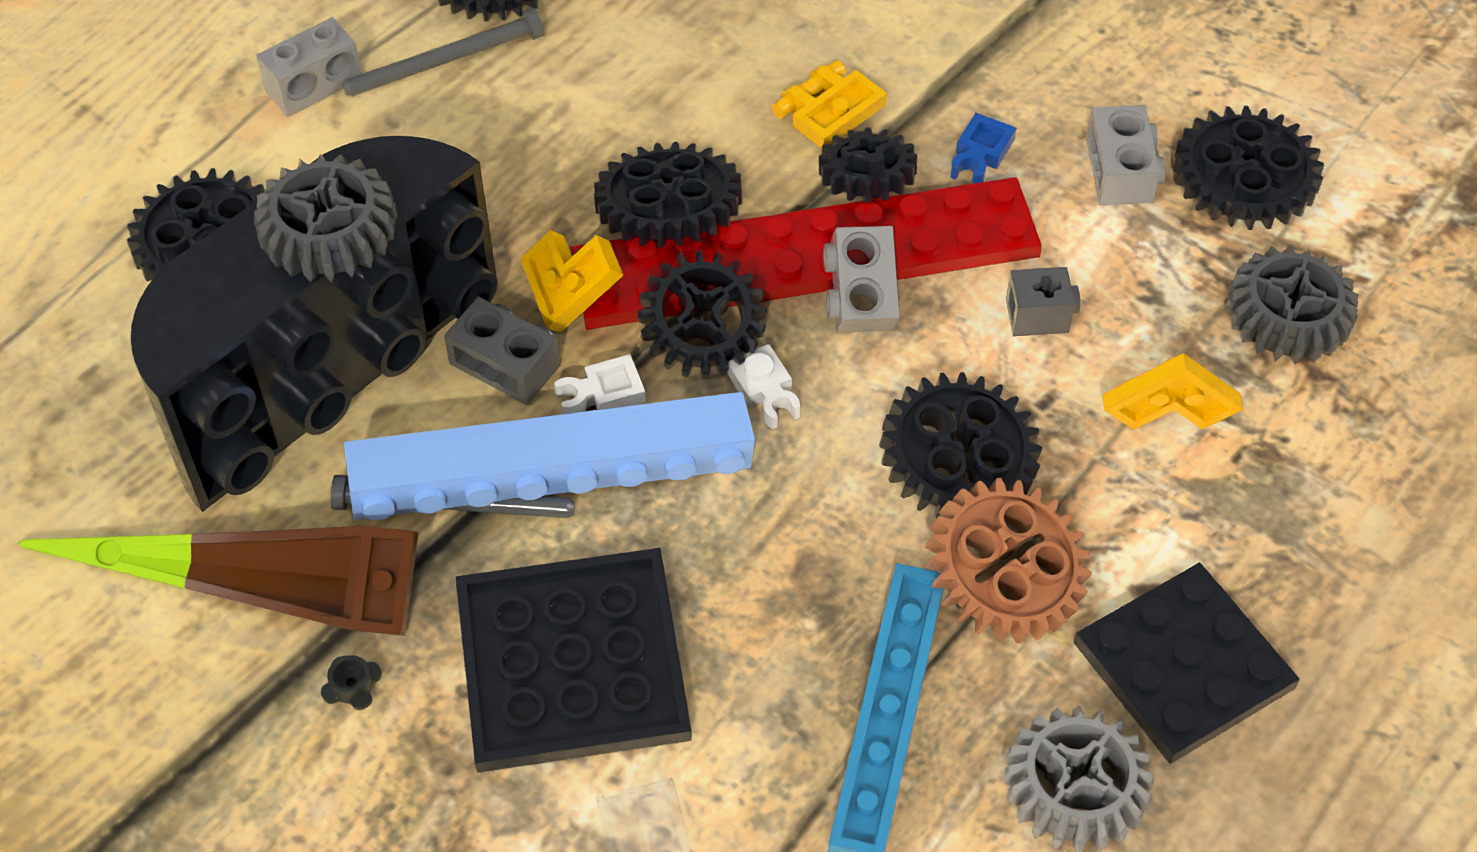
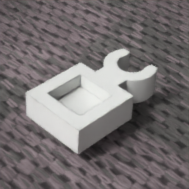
[728,344,800,429]
[554,354,646,414]

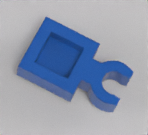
[950,113,1017,184]

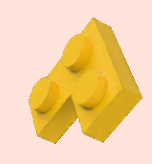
[520,230,623,333]
[1102,353,1243,430]

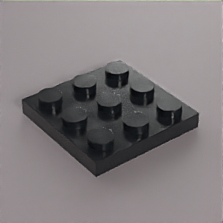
[1073,562,1300,764]

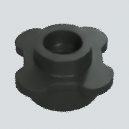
[321,655,382,710]

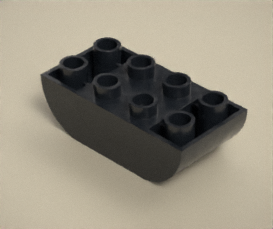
[130,136,498,512]

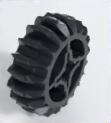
[637,250,767,380]

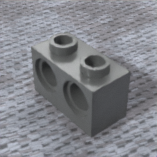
[444,296,560,405]

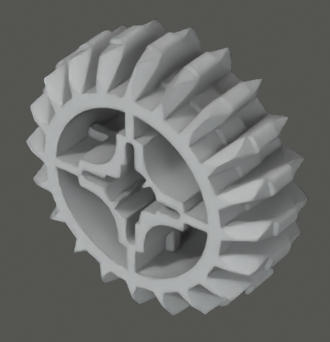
[1003,705,1154,852]

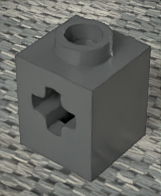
[1006,267,1080,337]

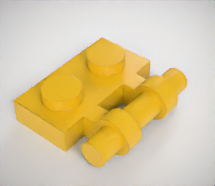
[771,60,887,149]

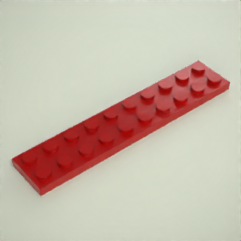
[570,177,1042,330]

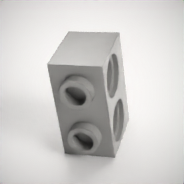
[256,17,362,117]
[1086,105,1165,205]
[823,226,900,333]

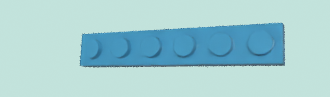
[828,563,944,852]

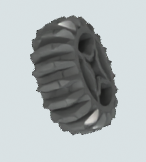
[254,154,397,283]
[1227,245,1359,365]

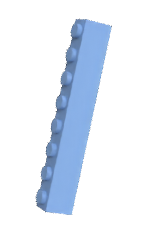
[343,392,755,520]

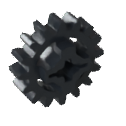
[819,127,917,203]

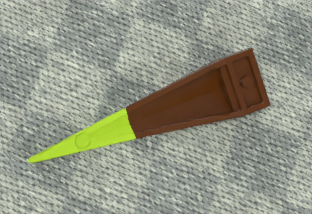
[17,526,418,636]

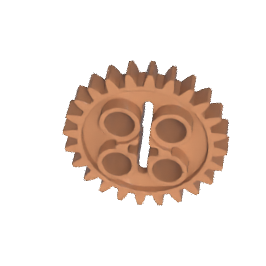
[925,478,1092,643]

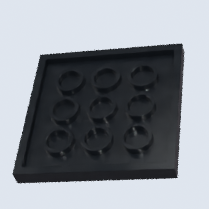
[455,548,692,773]

